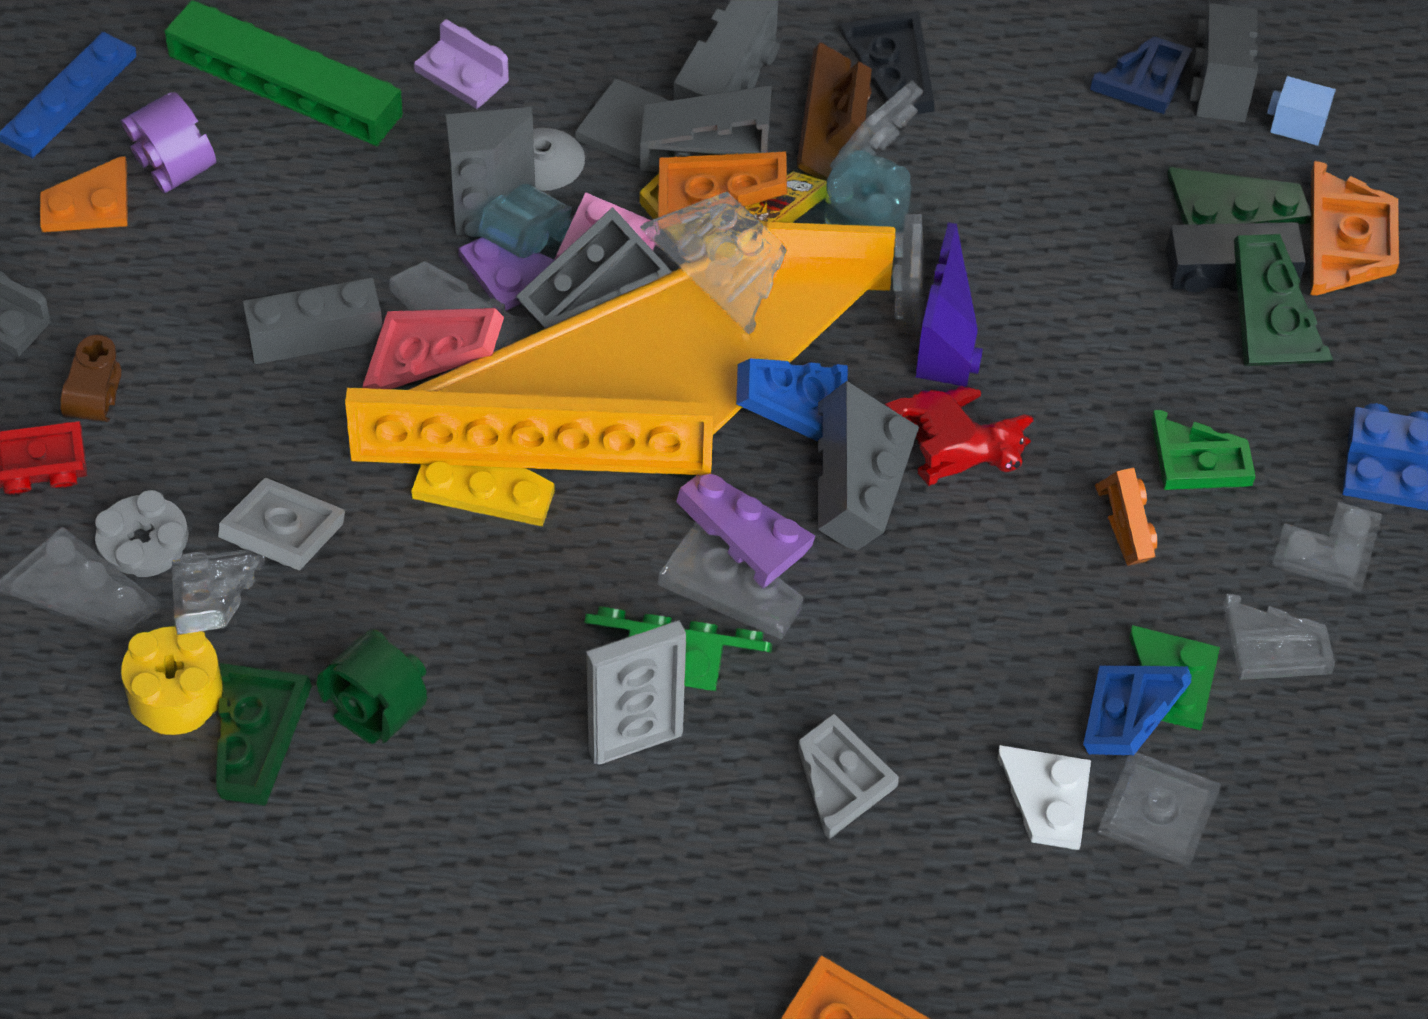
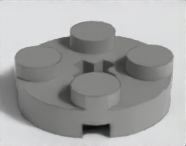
[95,490,189,577]

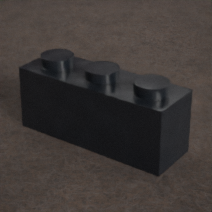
[1166,222,1306,292]

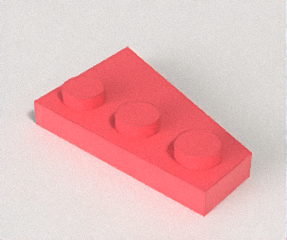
[362,308,504,389]

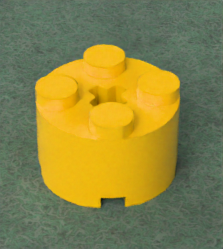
[121,626,223,735]

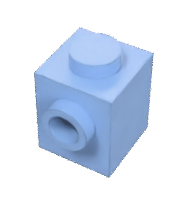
[1267,76,1335,146]

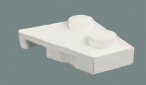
[998,745,1091,850]

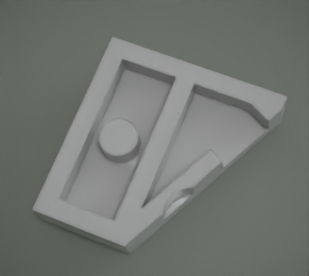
[798,714,899,839]

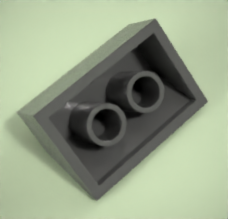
[445,107,536,237]

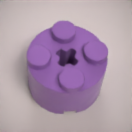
[121,92,216,194]

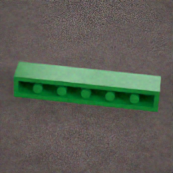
[165,0,403,146]

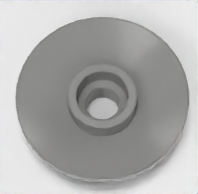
[533,128,585,191]

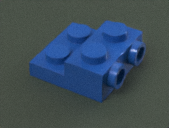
[1342,403,1428,510]

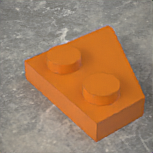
[1095,468,1157,566]

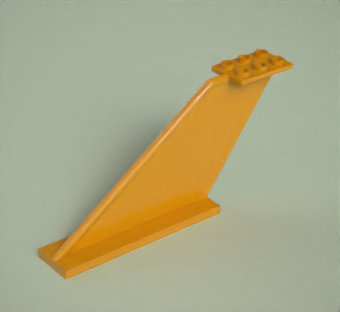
[345,222,896,475]

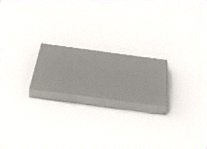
[587,620,686,765]

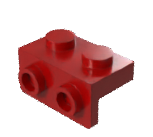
[0,421,87,494]

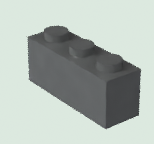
[243,278,383,364]

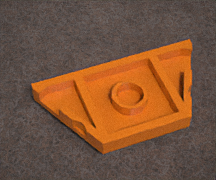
[1310,161,1399,295]

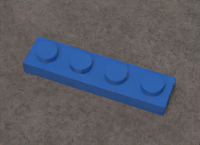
[0,32,137,158]

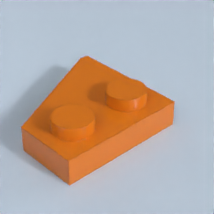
[40,157,128,232]

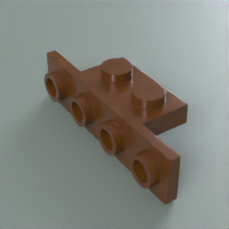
[797,43,872,184]

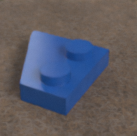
[1084,666,1192,755]

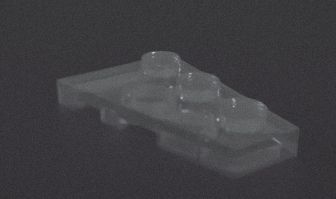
[658,522,804,639]
[0,527,161,638]

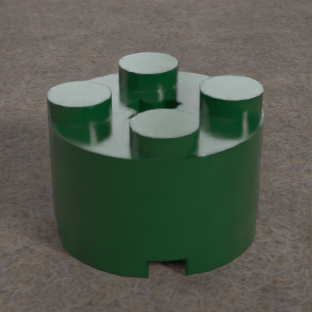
[317,629,427,744]

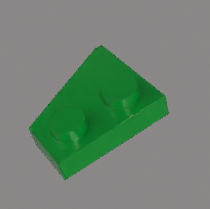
[1151,410,1256,490]
[1129,625,1220,731]

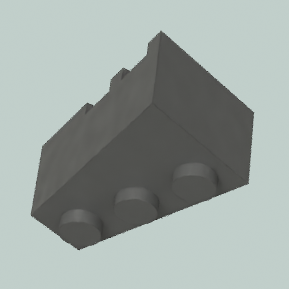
[673,0,779,100]
[1190,3,1258,122]
[516,207,672,329]
[818,381,919,550]

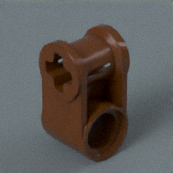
[61,335,122,422]

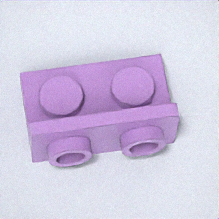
[414,19,509,109]

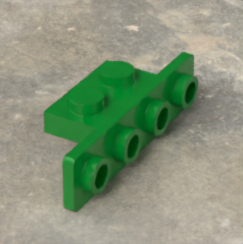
[584,606,772,691]

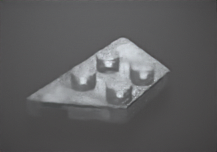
[640,191,787,335]

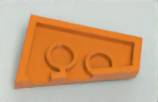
[658,152,787,231]
[781,955,930,1019]

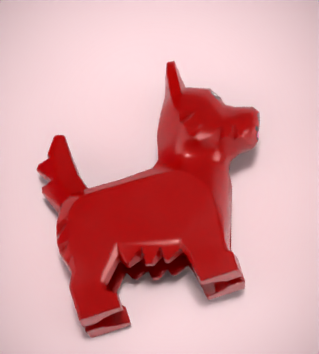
[885,386,1034,486]

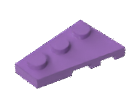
[676,474,815,589]

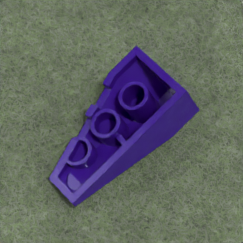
[915,222,983,387]

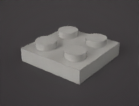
[218,478,345,571]

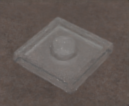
[1098,752,1222,868]

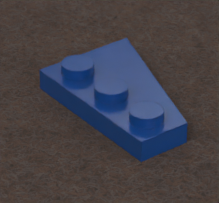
[736,358,848,442]

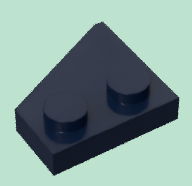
[1090,36,1192,114]

